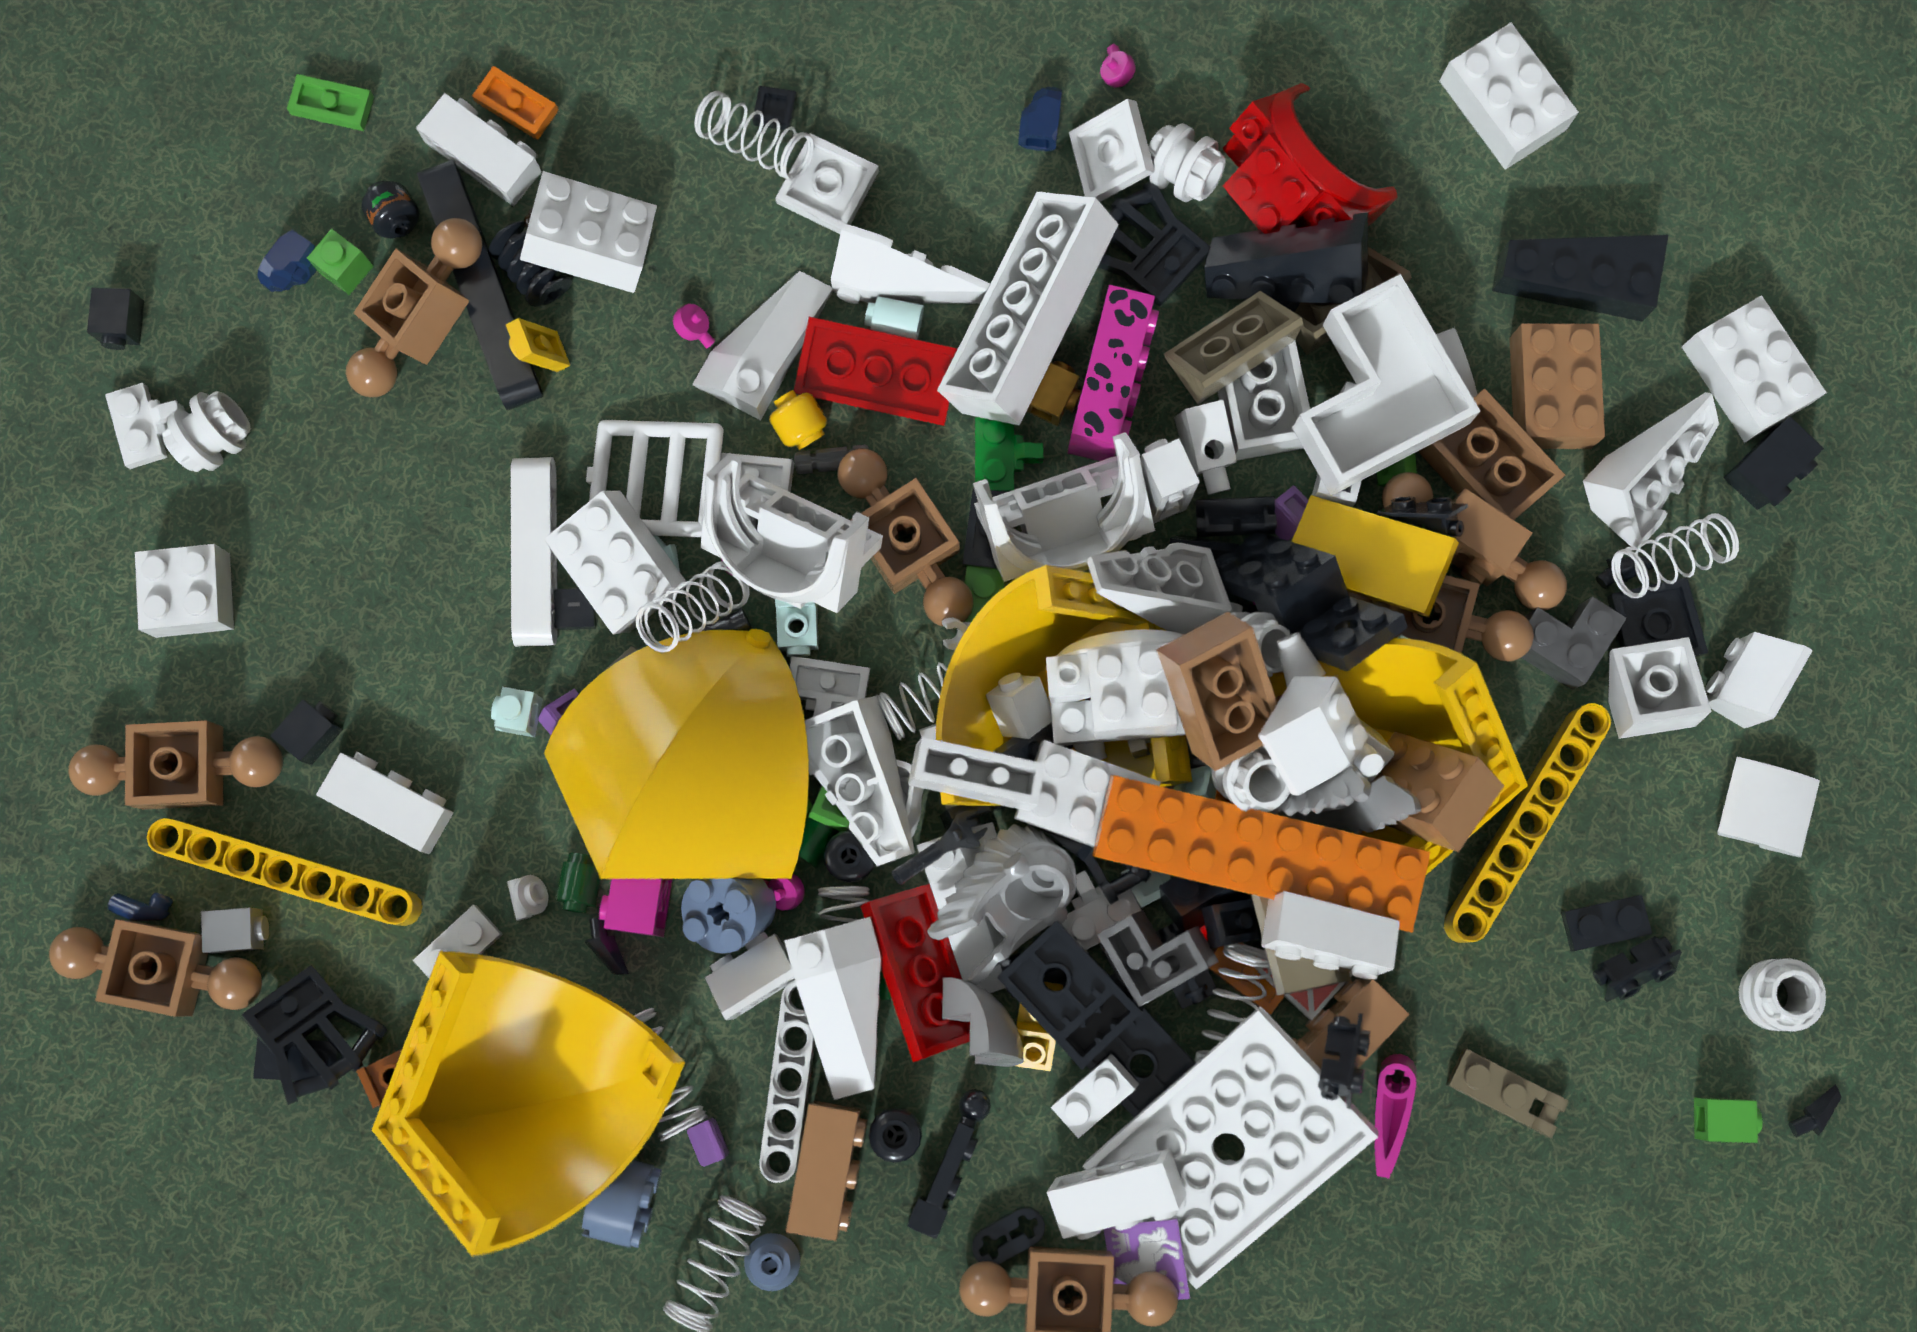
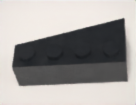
[1204,212,1368,304]
[1492,235,1669,321]

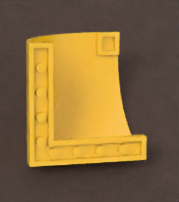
[936,565,1193,806]
[544,629,809,879]
[1253,638,1528,875]
[372,951,685,1256]

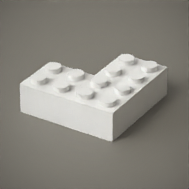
[1292,274,1480,496]

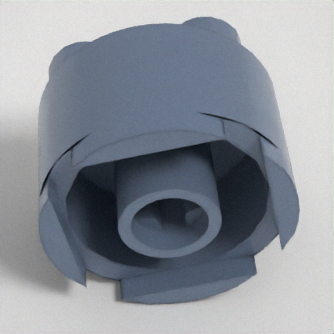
[681,878,776,953]
[582,1160,662,1248]

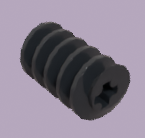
[489,221,573,307]

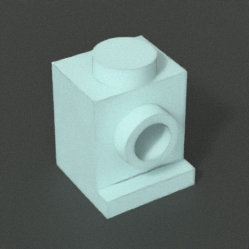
[775,599,819,657]
[491,687,543,737]

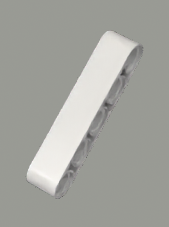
[511,457,557,647]
[759,980,815,1183]

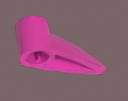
[1375,1054,1417,1178]

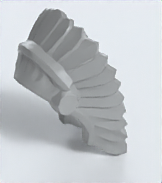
[1268,766,1422,835]
[927,824,1077,985]

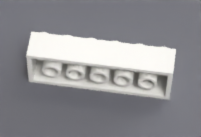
[937,192,1119,425]

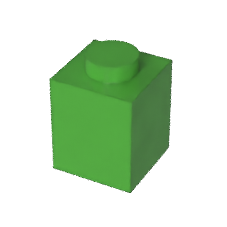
[307,229,373,295]
[1694,1097,1762,1143]

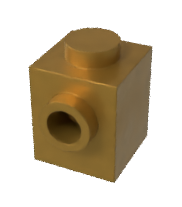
[1026,361,1082,426]

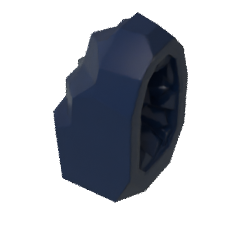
[1018,86,1062,151]
[257,230,317,292]

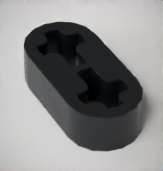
[972,1206,1045,1265]

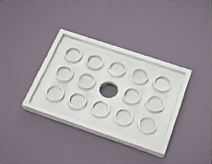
[1083,1006,1379,1290]

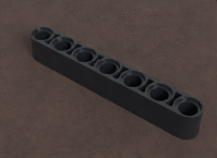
[417,159,544,411]

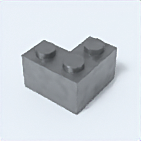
[1521,596,1626,690]
[1097,910,1219,1008]

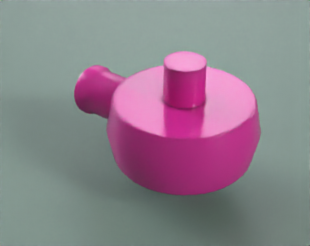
[1100,45,1135,88]
[673,304,715,349]
[763,874,805,910]

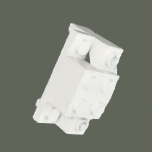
[973,432,1155,582]
[701,453,883,613]
[1046,630,1186,746]

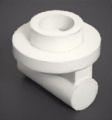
[507,875,548,921]

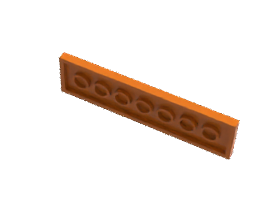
[1092,775,1431,933]

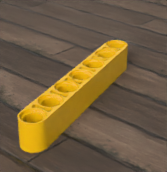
[1444,703,1611,943]
[147,818,422,926]

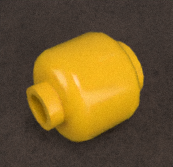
[769,390,827,450]

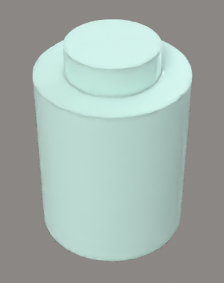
[865,296,924,340]

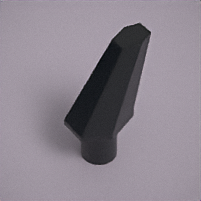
[1596,555,1658,589]
[585,917,629,975]
[1788,1084,1842,1137]

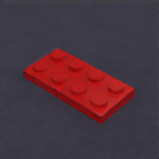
[794,317,958,426]
[860,884,970,1062]

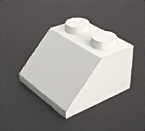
[1705,632,1813,729]
[1608,637,1712,739]
[1258,676,1368,795]
[705,932,795,1020]

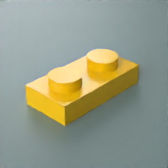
[506,318,571,372]

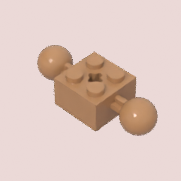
[346,218,482,398]
[837,448,973,627]
[1382,472,1567,611]
[1347,575,1534,661]
[68,721,283,810]
[49,920,262,1017]
[959,1246,1178,1332]

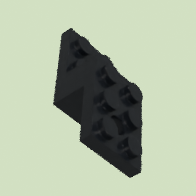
[1215,532,1408,672]
[997,920,1196,1118]

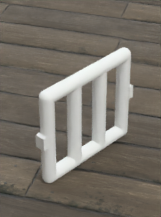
[586,420,724,538]

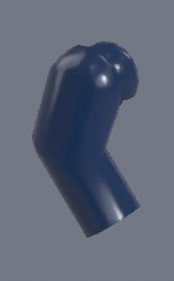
[108,892,173,921]

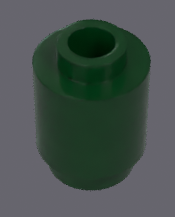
[556,853,601,914]

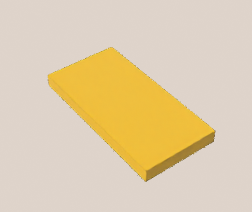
[1291,495,1459,617]

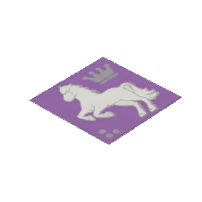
[1104,1219,1190,1300]

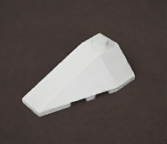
[831,223,990,304]
[693,271,833,420]
[1583,392,1719,547]
[1087,543,1233,634]
[805,696,915,866]
[917,822,1006,993]
[785,917,882,1100]

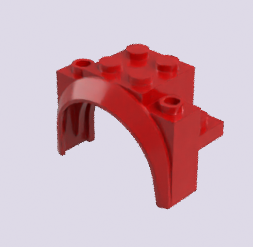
[1222,83,1398,234]

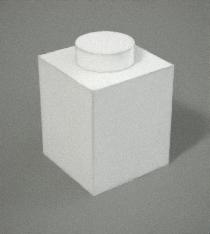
[986,673,1052,739]

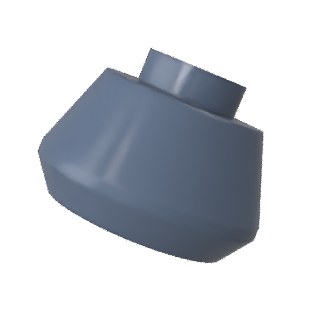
[744,1233,800,1291]

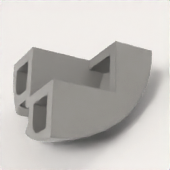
[942,977,1024,1067]

